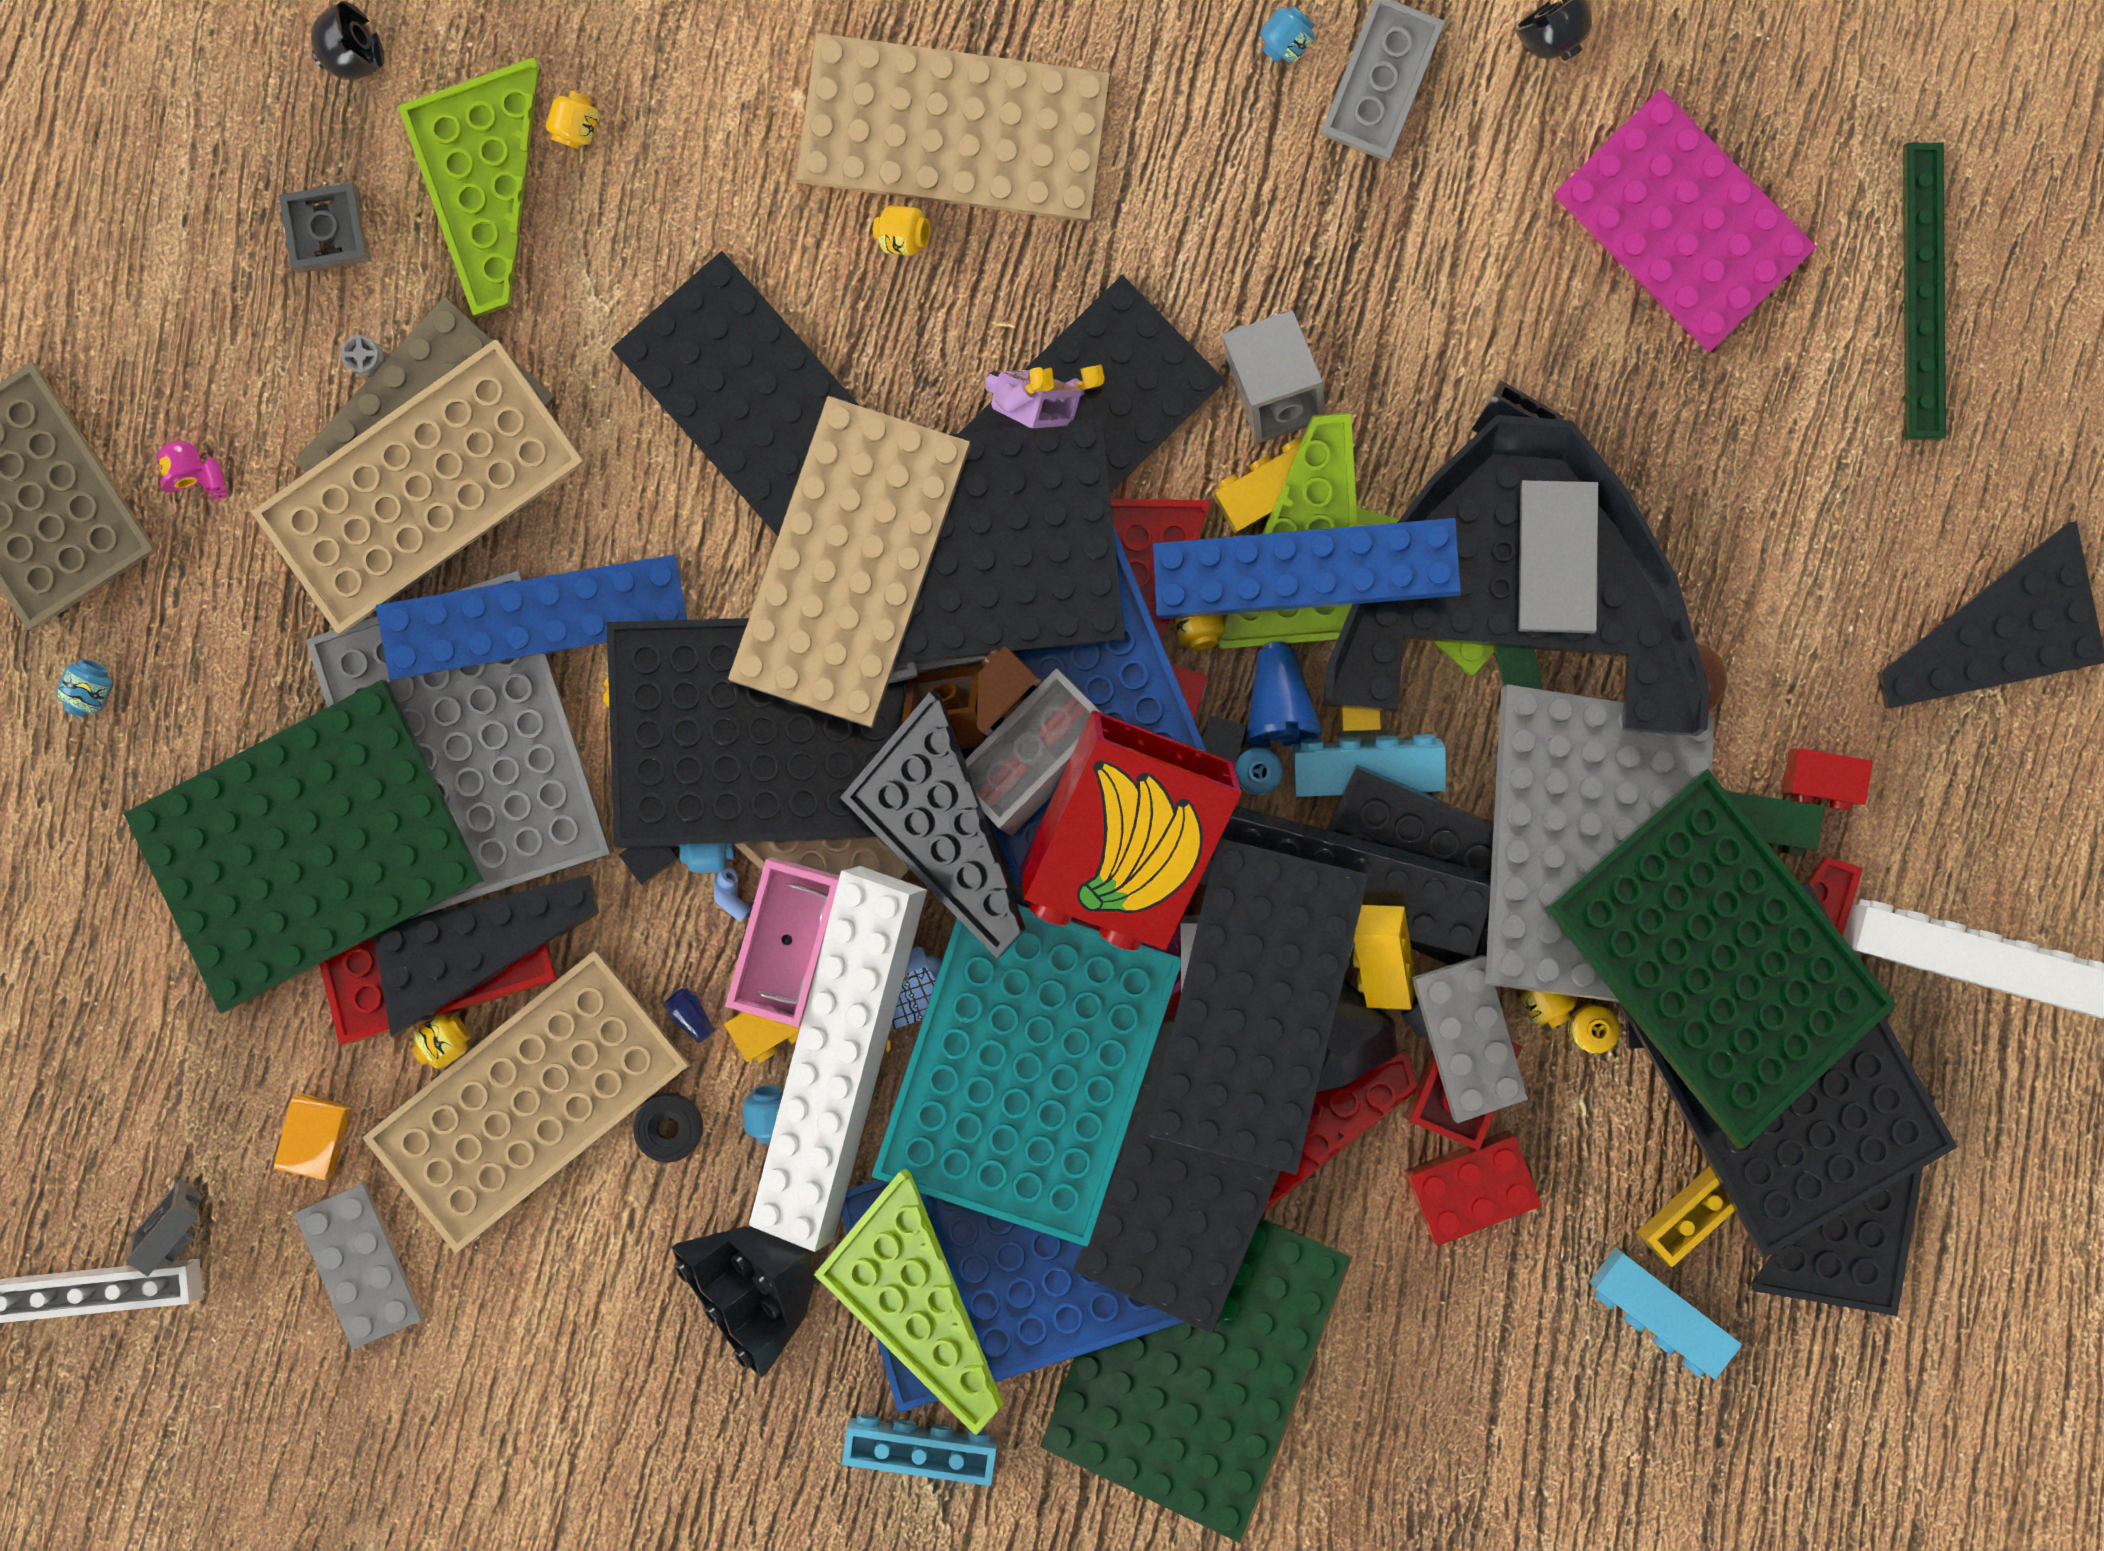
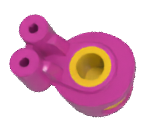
[156,440,228,500]

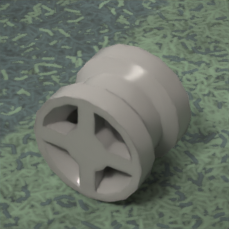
[341,335,385,377]

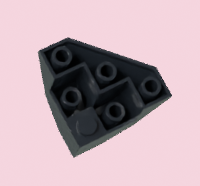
[1317,979,1398,1092]
[671,1226,816,1378]

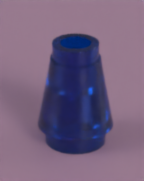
[663,986,715,1043]

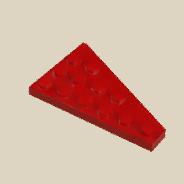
[1264,1052,1418,1212]

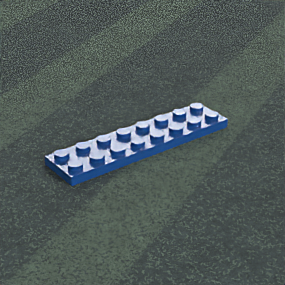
[1153,518,1461,620]
[376,554,687,681]

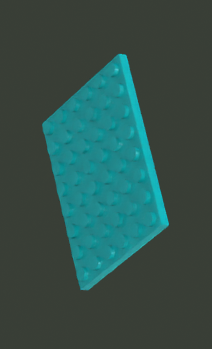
[871,904,1181,1247]

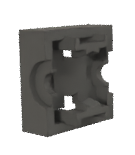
[279,182,371,273]
[126,1178,202,1277]

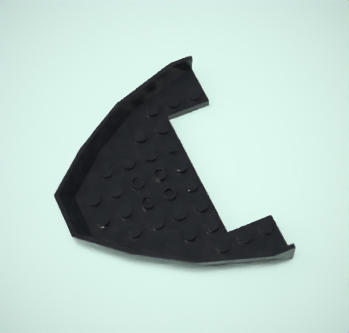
[1322,415,1709,736]

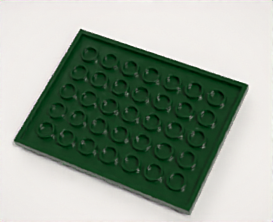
[123,680,484,1014]
[1545,769,1897,1149]
[1040,1218,1353,1543]

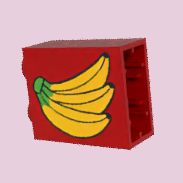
[1021,710,1242,951]

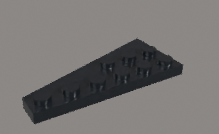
[374,875,599,1039]

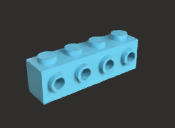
[1292,734,1446,797]
[1589,1247,1742,1380]
[842,1414,997,1486]

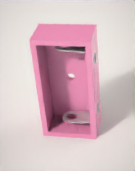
[725,857,840,1027]

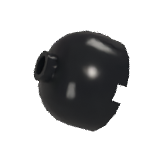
[1515,0,1592,61]
[311,1,384,80]

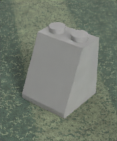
[1222,310,1326,444]

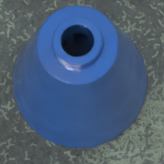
[1247,641,1321,747]

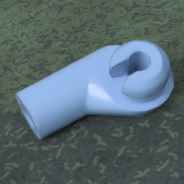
[714,867,752,923]

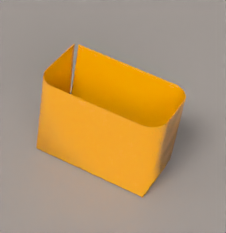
[274,1092,351,1180]

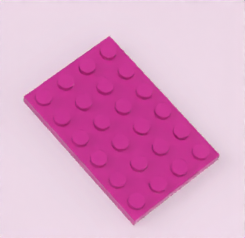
[1553,89,1817,352]

